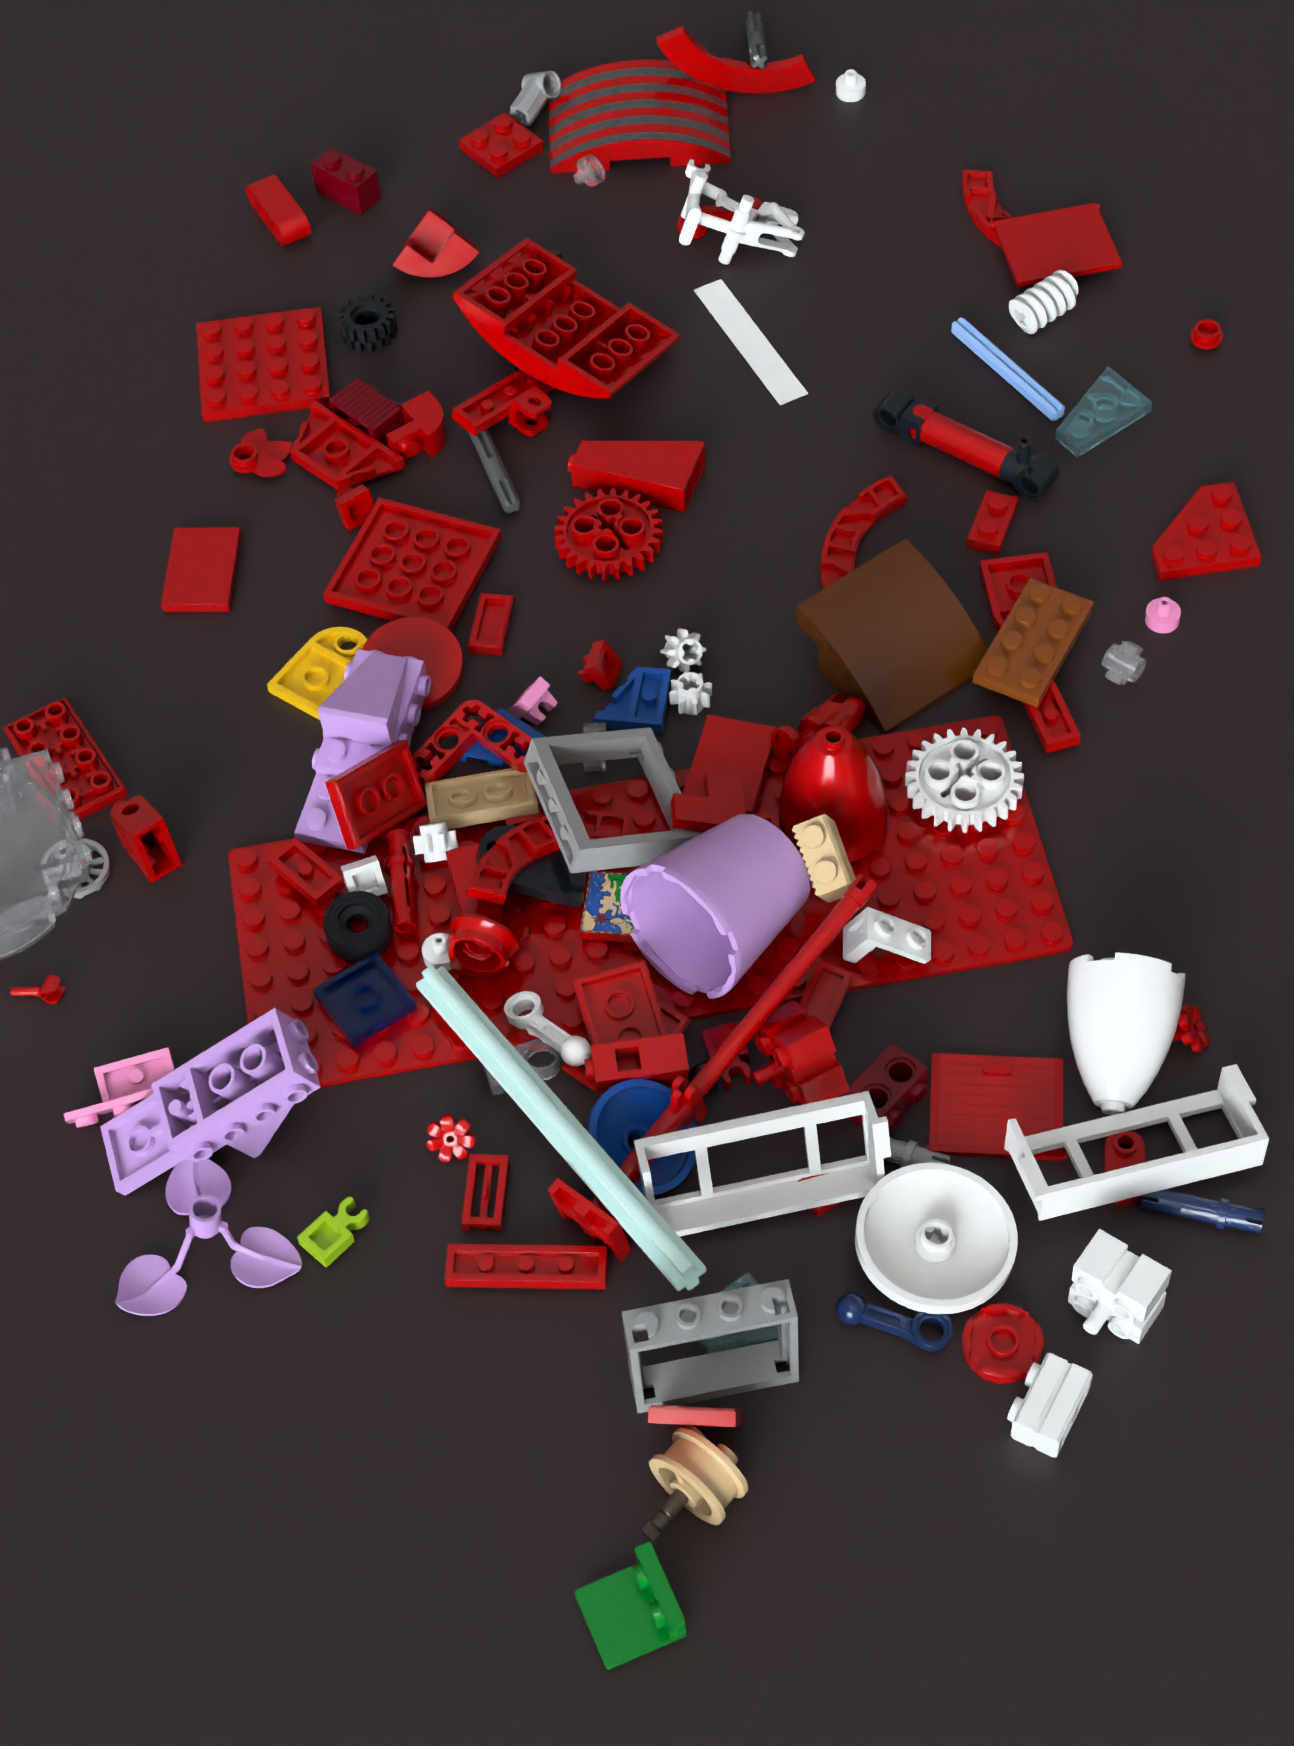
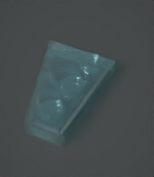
[1055,366,1153,458]

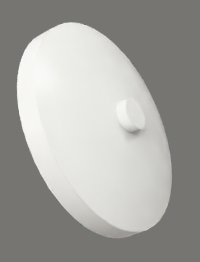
[855,1162,1018,1314]

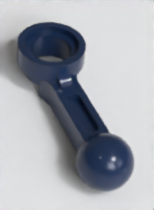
[836,1292,953,1352]

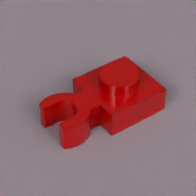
[701,1021,751,1090]

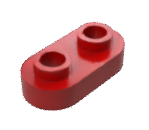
[1104,1130,1145,1206]

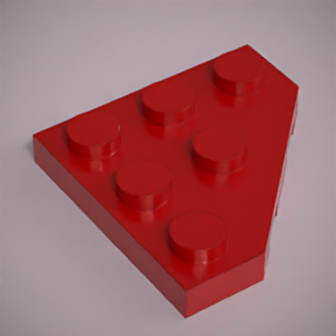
[1151,481,1262,581]

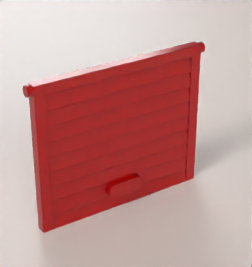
[990,203,1122,287]
[925,1053,1067,1161]

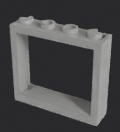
[524,727,701,873]
[622,1279,799,1413]

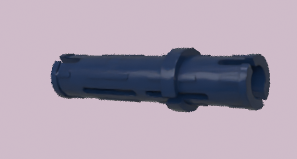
[1140,1189,1265,1235]

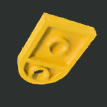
[267,627,367,720]

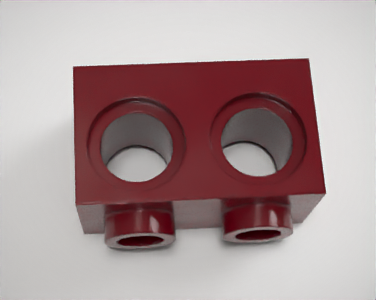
[842,1043,929,1131]

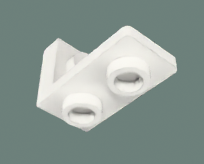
[843,907,931,964]

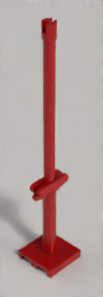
[547,874,877,1262]

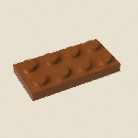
[973,578,1094,708]

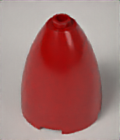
[778,726,888,863]

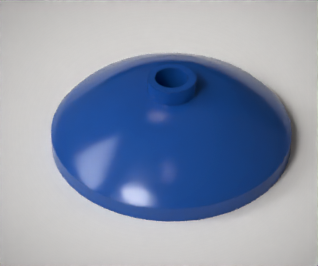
[586,1079,696,1196]

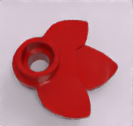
[229,428,292,478]

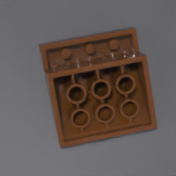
[796,538,987,735]

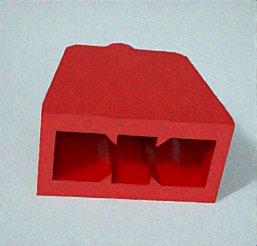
[109,795,182,883]

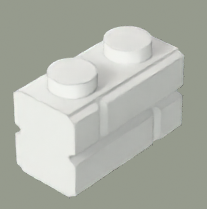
[1007,1353,1093,1458]

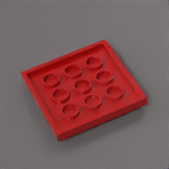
[196,307,331,422]
[323,497,502,631]

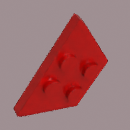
[290,400,405,491]

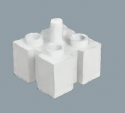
[1068,1229,1172,1344]

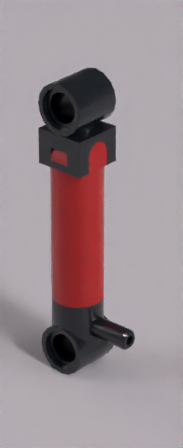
[873,387,1059,501]

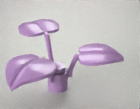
[115,1158,302,1316]

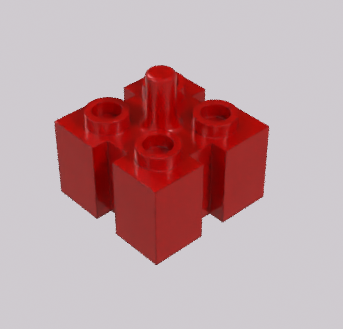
[751,1000,850,1105]

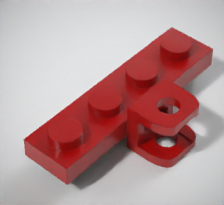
[452,369,555,437]

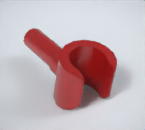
[11,975,66,1004]

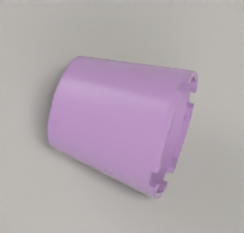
[620,814,810,999]

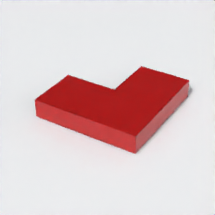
[670,772,746,832]

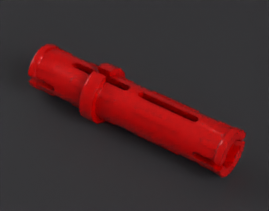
[385,829,417,934]

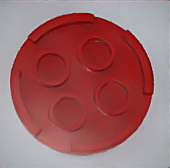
[362,617,463,711]

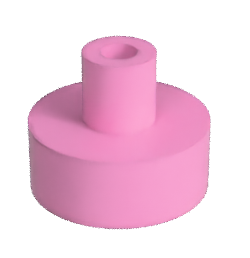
[1145,597,1181,633]

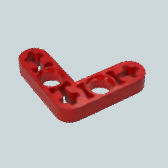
[412,700,532,786]

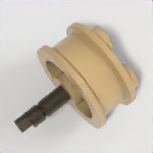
[641,1425,748,1542]

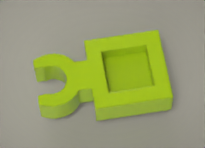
[297,1196,370,1268]

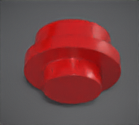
[1190,319,1223,349]

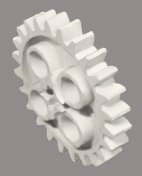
[905,728,1024,833]

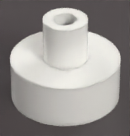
[836,69,866,102]
[422,933,454,971]

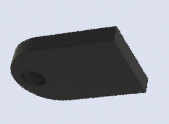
[476,825,587,909]

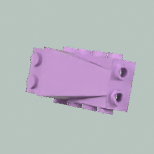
[294,649,431,854]
[100,1008,321,1196]

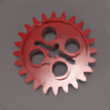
[554,488,664,581]

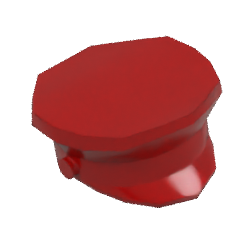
[448,913,520,978]

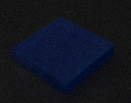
[313,951,418,1048]

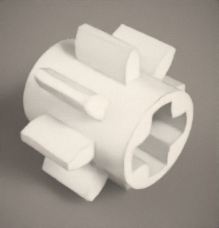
[660,628,706,672]
[669,672,712,715]
[413,822,458,863]

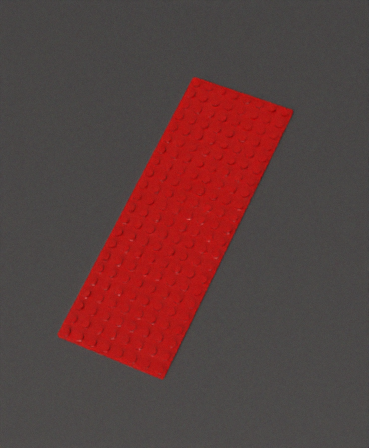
[228,715,1073,1087]

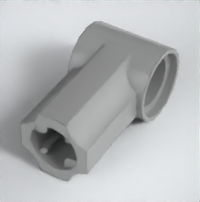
[509,71,561,127]

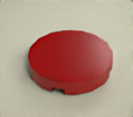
[961,1303,1044,1384]

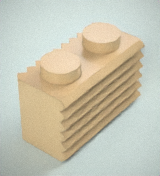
[792,814,856,903]

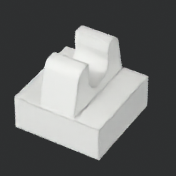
[341,855,388,896]

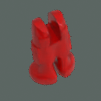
[770,693,866,765]

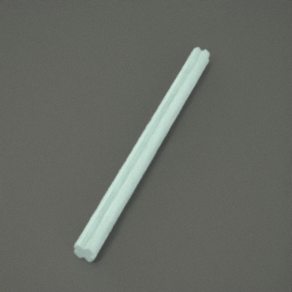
[416,965,706,1292]

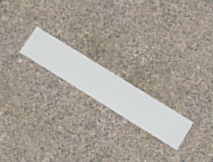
[694,279,808,405]

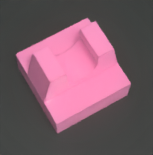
[508,676,558,726]

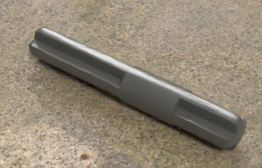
[745,11,768,70]
[468,429,521,514]

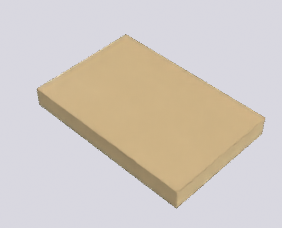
[424,768,539,830]

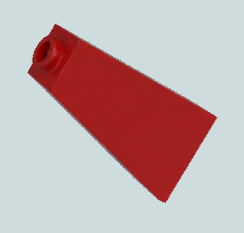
[568,441,706,512]

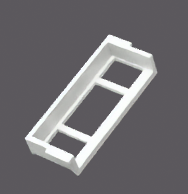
[1004,1064,1269,1221]
[634,1091,891,1236]

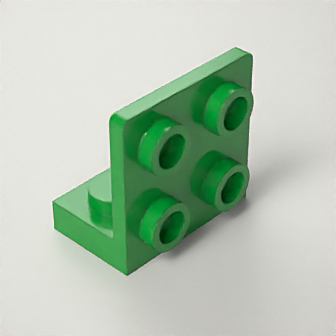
[575,1541,687,1670]

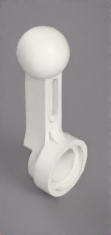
[504,991,590,1066]

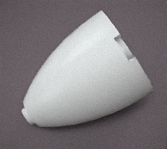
[1067,952,1186,1115]

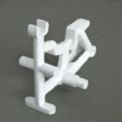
[679,159,805,264]

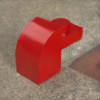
[386,390,447,461]

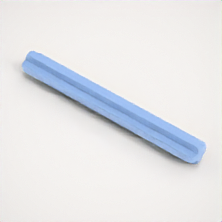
[951,317,1065,421]

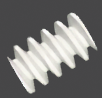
[1008,270,1079,334]

